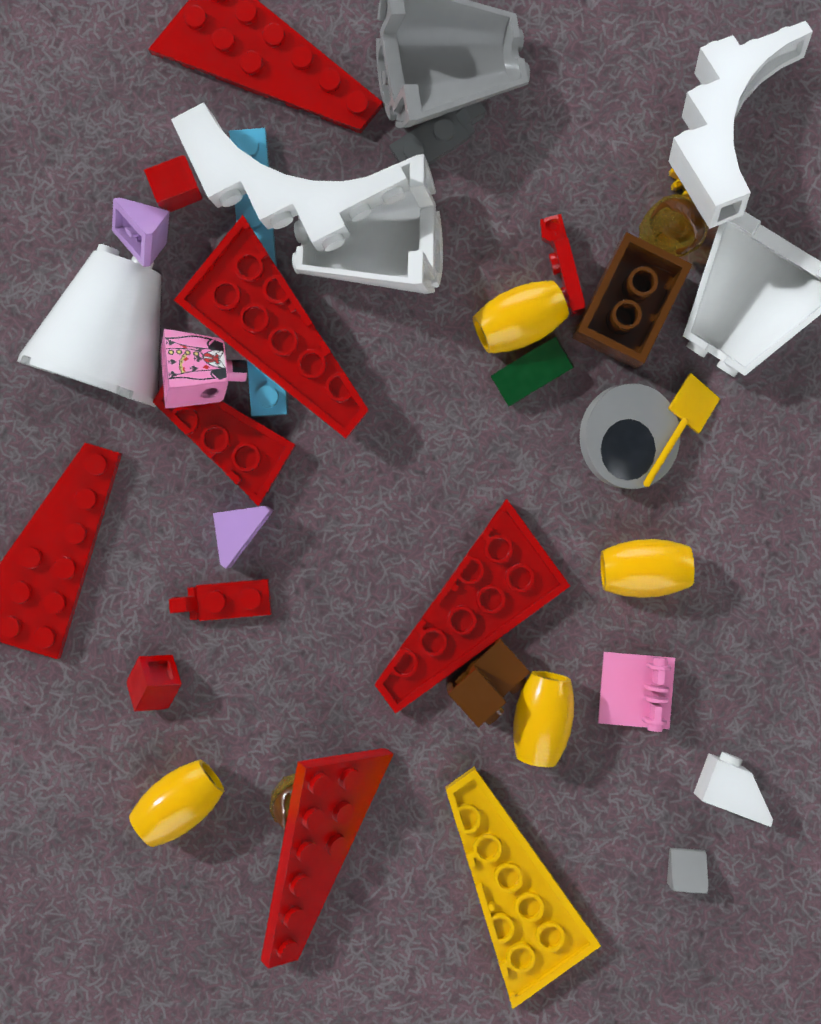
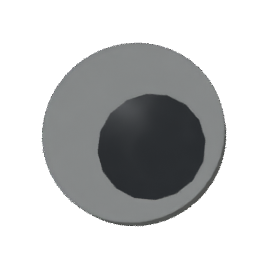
[580,384,680,489]

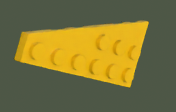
[445,766,601,1009]

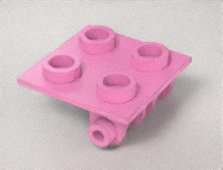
[598,652,675,732]

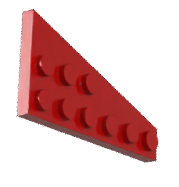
[0,442,122,659]
[374,499,570,714]
[260,748,394,969]

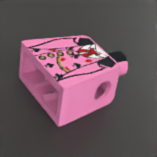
[160,329,247,408]

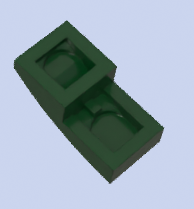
[491,337,574,406]

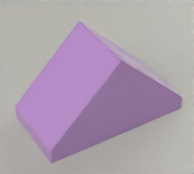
[112,198,169,267]
[213,506,274,569]

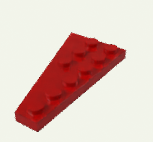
[148,0,383,134]
[174,215,369,439]

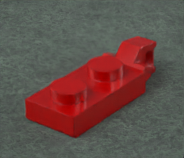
[540,214,586,317]
[169,579,272,621]

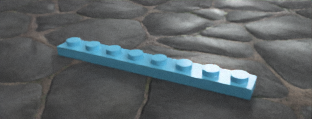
[229,128,288,417]

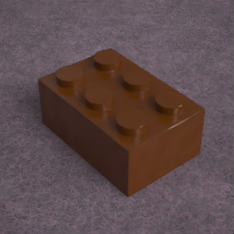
[572,232,693,369]

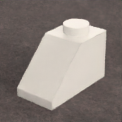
[694,752,773,827]

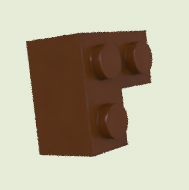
[446,638,530,728]

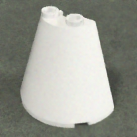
[292,154,443,294]
[683,212,821,377]
[17,244,162,407]

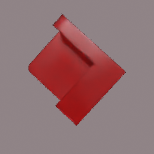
[144,155,203,213]
[127,655,182,712]

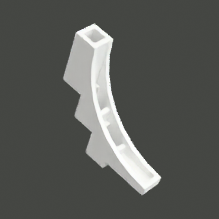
[669,21,813,229]
[171,102,410,252]

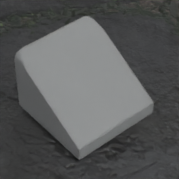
[667,848,709,894]

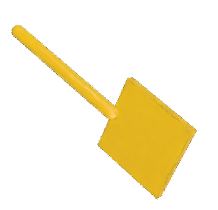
[643,373,720,487]

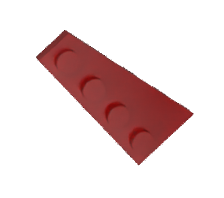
[153,385,296,507]

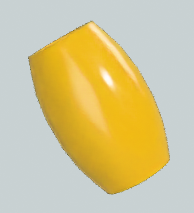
[472,280,569,353]
[600,539,695,598]
[513,671,574,767]
[129,759,224,847]

